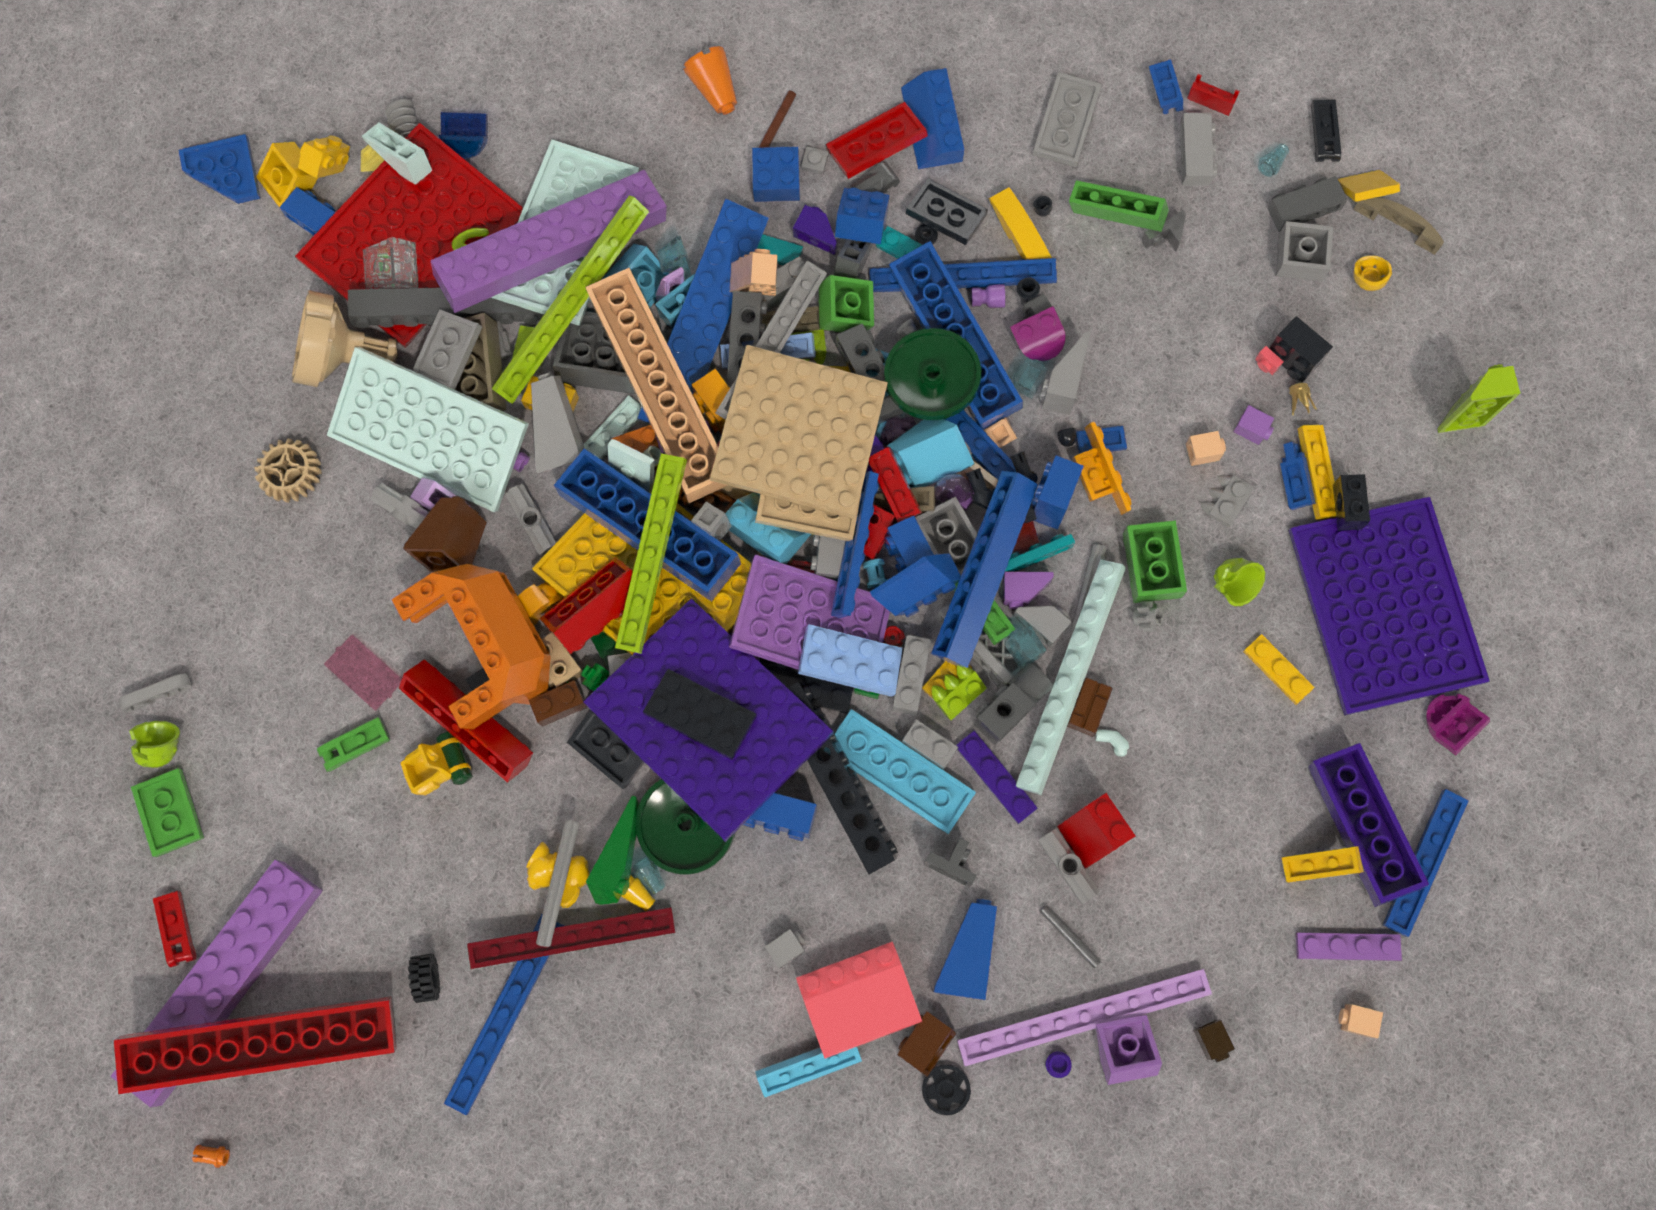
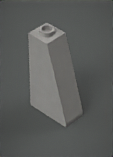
[531,373,584,474]

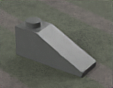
[834,239,873,279]

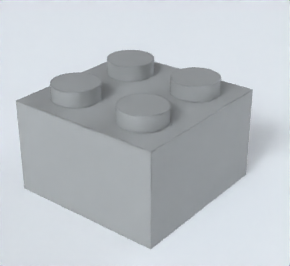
[1276,221,1333,282]

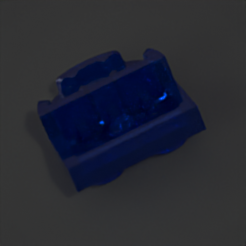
[438,112,488,159]

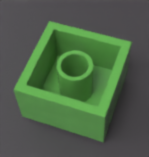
[819,275,874,332]

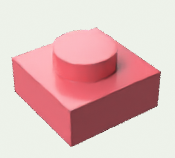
[1255,346,1284,375]

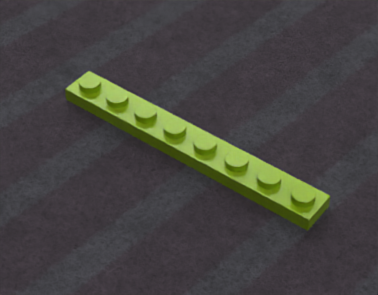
[615,453,687,654]

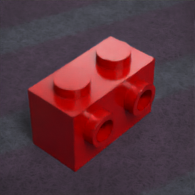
[863,503,896,559]

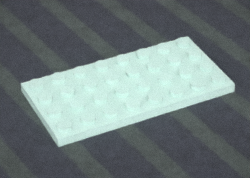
[491,140,639,326]
[327,347,529,512]

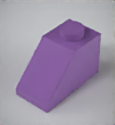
[1002,572,1054,610]

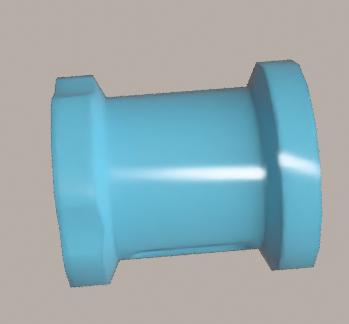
[863,559,888,589]

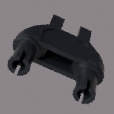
[966,451,1038,524]

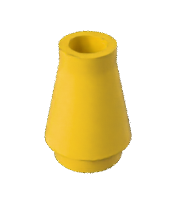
[621,875,656,912]

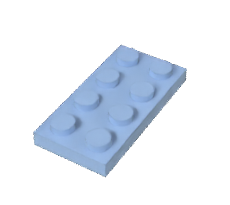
[798,624,903,697]

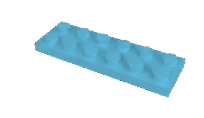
[824,709,976,834]

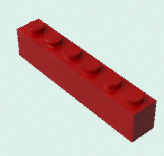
[399,659,533,783]

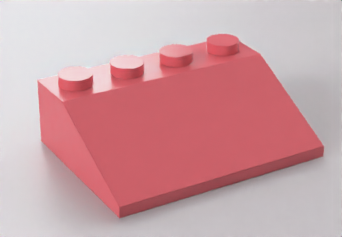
[796,941,922,1059]

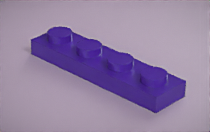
[956,731,1038,824]

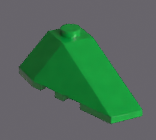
[586,796,639,905]

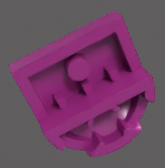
[1010,306,1066,361]
[1426,694,1490,756]

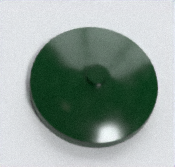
[884,328,981,420]
[635,779,736,875]

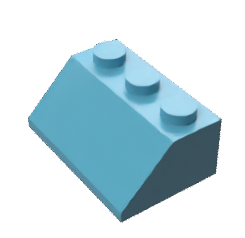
[601,244,670,308]
[725,492,811,564]

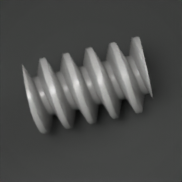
[385,99,418,138]

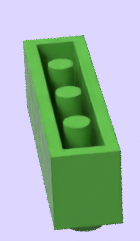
[1069,180,1169,232]

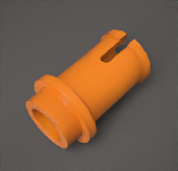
[192,1145,230,1168]

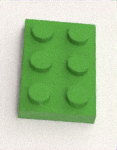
[131,768,204,858]

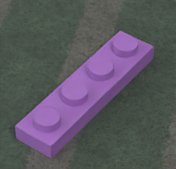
[1296,933,1402,961]

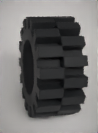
[408,953,440,1003]

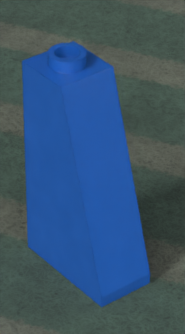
[933,899,997,1000]

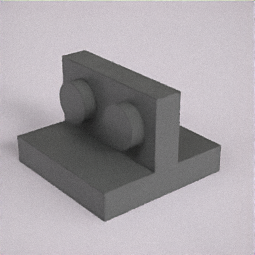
[924,838,977,887]

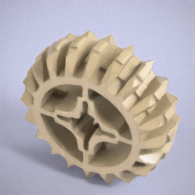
[254,438,322,503]

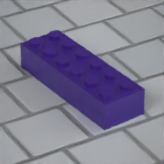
[1308,743,1429,907]

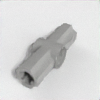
[370,483,429,529]
[505,484,557,556]
[1038,828,1100,904]

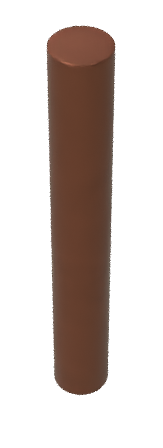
[759,90,796,148]

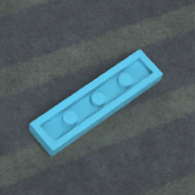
[755,1047,862,1098]

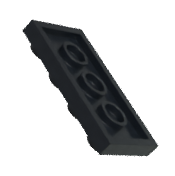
[759,658,854,714]
[643,669,757,760]

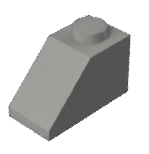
[1014,606,1072,648]

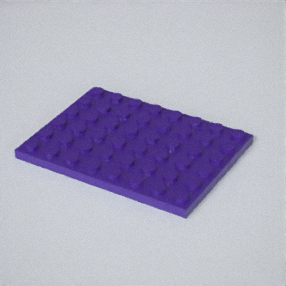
[1288,497,1490,716]
[584,599,833,842]

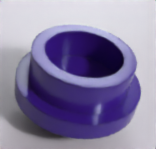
[1045,1051,1072,1078]

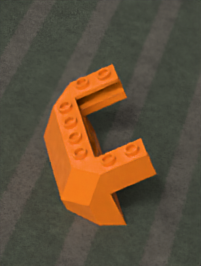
[391,564,551,729]

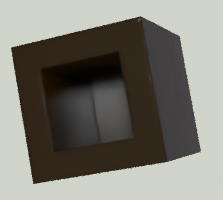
[1193,1020,1235,1063]

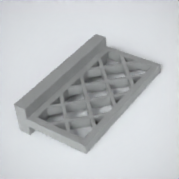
[935,596,1046,689]

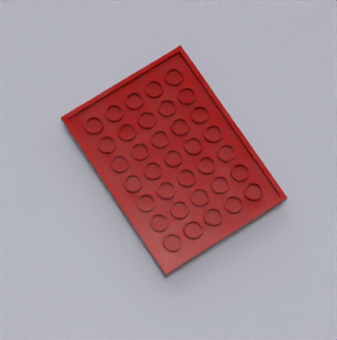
[295,123,523,348]

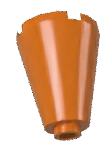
[683,46,737,115]

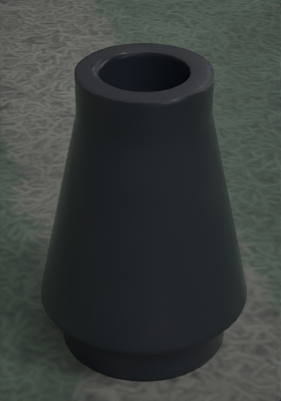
[1016,277,1040,306]

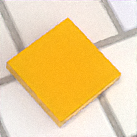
[1338,170,1400,202]

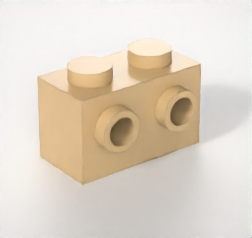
[542,633,582,689]

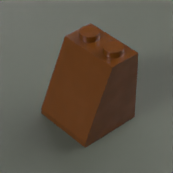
[403,496,487,572]

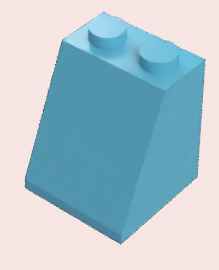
[887,419,975,488]

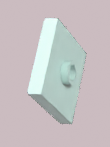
[608,439,654,494]

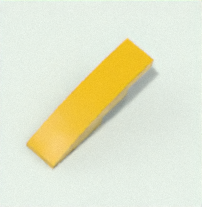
[988,187,1057,269]

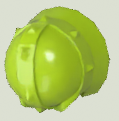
[1213,558,1265,606]
[129,721,180,768]

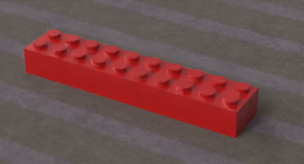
[114,996,397,1095]

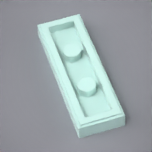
[583,395,642,460]

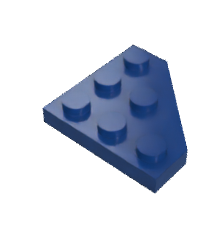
[178,134,261,204]

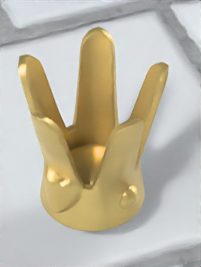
[1289,380,1317,416]

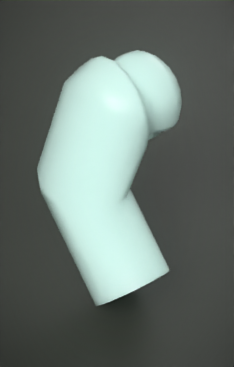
[1095,729,1129,757]

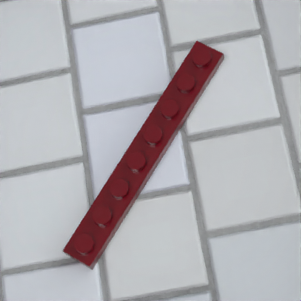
[467,907,676,969]

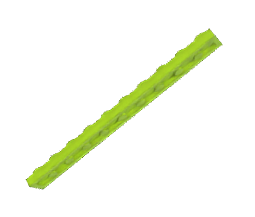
[492,195,649,404]

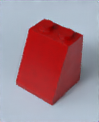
[1057,793,1136,869]

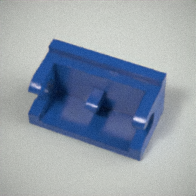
[1149,59,1183,114]

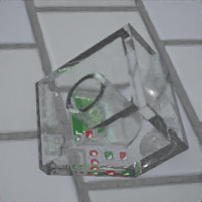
[363,237,418,289]

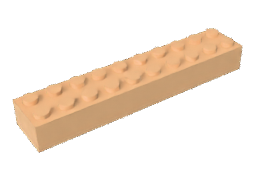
[585,268,728,503]

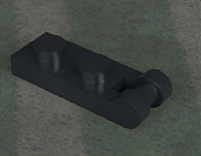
[1311,99,1341,162]

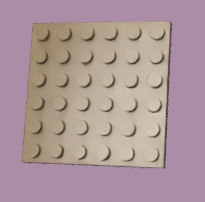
[710,345,888,518]

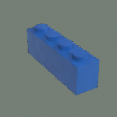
[279,187,336,235]

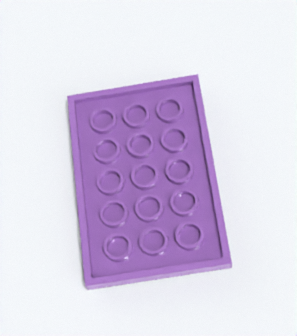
[729,555,890,692]

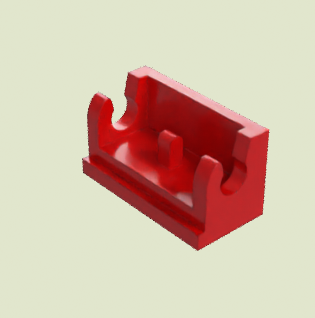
[1187,74,1240,116]

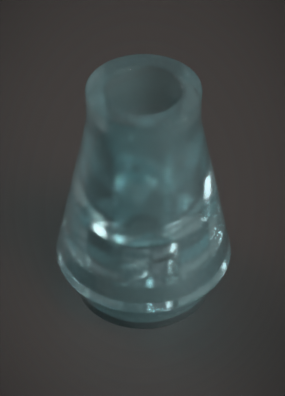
[1258,144,1289,177]
[632,856,665,895]

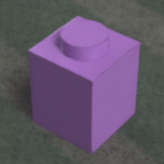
[1233,405,1274,445]

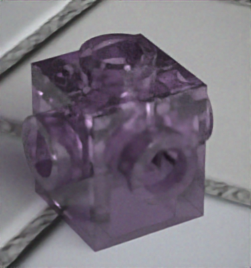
[881,417,917,448]

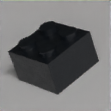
[1269,316,1333,383]

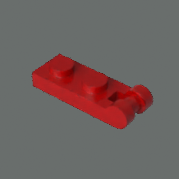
[153,891,197,968]

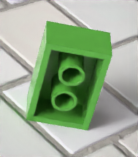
[1123,520,1187,603]

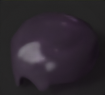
[934,474,973,503]

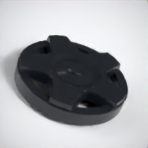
[922,1065,971,1116]

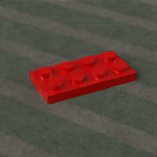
[826,102,928,179]

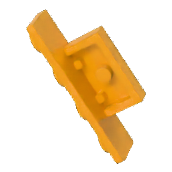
[1072,421,1132,515]

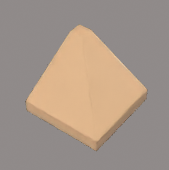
[985,418,1017,448]

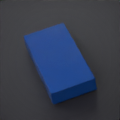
[1076,426,1127,454]

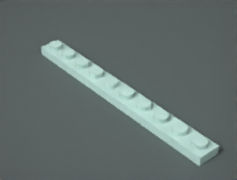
[1016,560,1126,795]

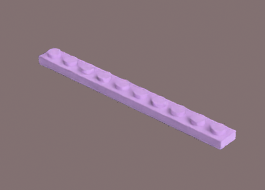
[957,969,1212,1066]

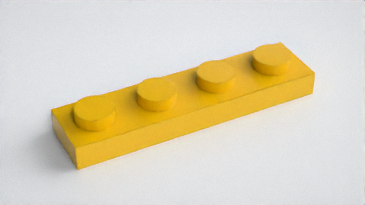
[1297,425,1336,520]

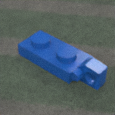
[1280,442,1316,510]

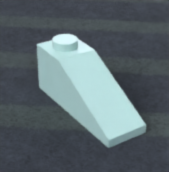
[362,122,432,184]

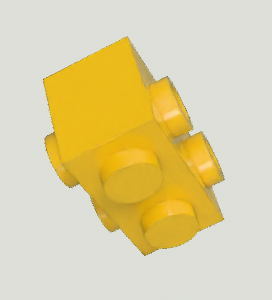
[298,135,350,178]

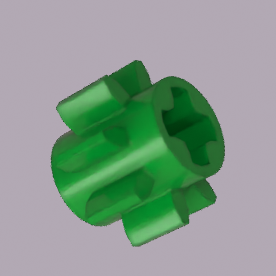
[580,663,610,692]

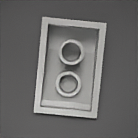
[1039,332,1090,415]

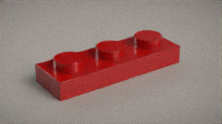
[868,447,922,523]

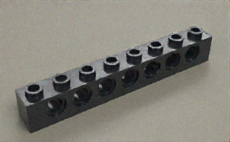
[788,682,898,875]

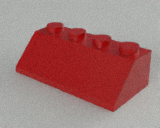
[539,557,633,654]

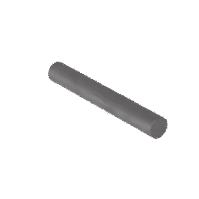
[1040,905,1101,968]

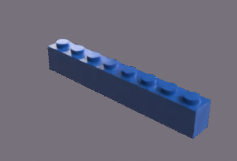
[931,471,1038,668]

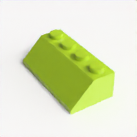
[1437,364,1521,433]

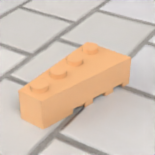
[730,249,777,296]

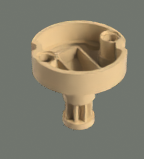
[292,290,398,387]

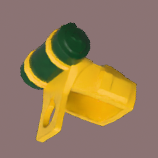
[401,731,473,795]

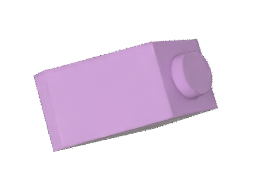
[410,478,471,511]

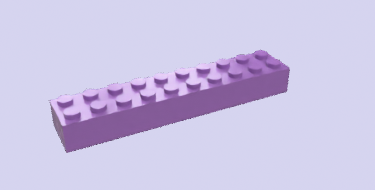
[430,170,667,313]
[110,860,323,1107]

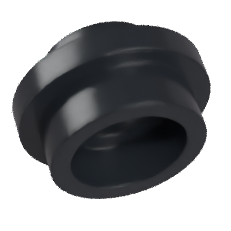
[915,224,938,245]

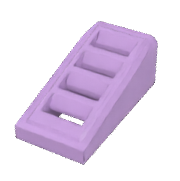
[656,267,684,301]

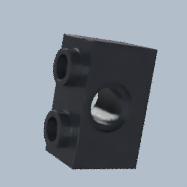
[1333,474,1370,530]

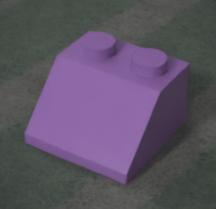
[1096,1015,1162,1085]

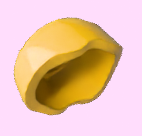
[1353,256,1392,291]

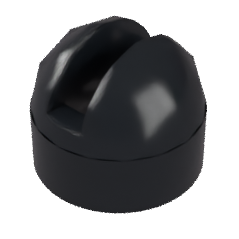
[1034,196,1052,217]
[1057,428,1077,447]

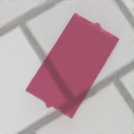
[324,635,402,711]

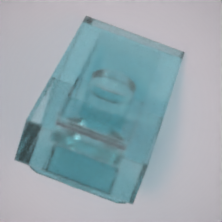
[658,236,692,277]

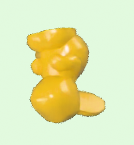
[526,842,590,908]

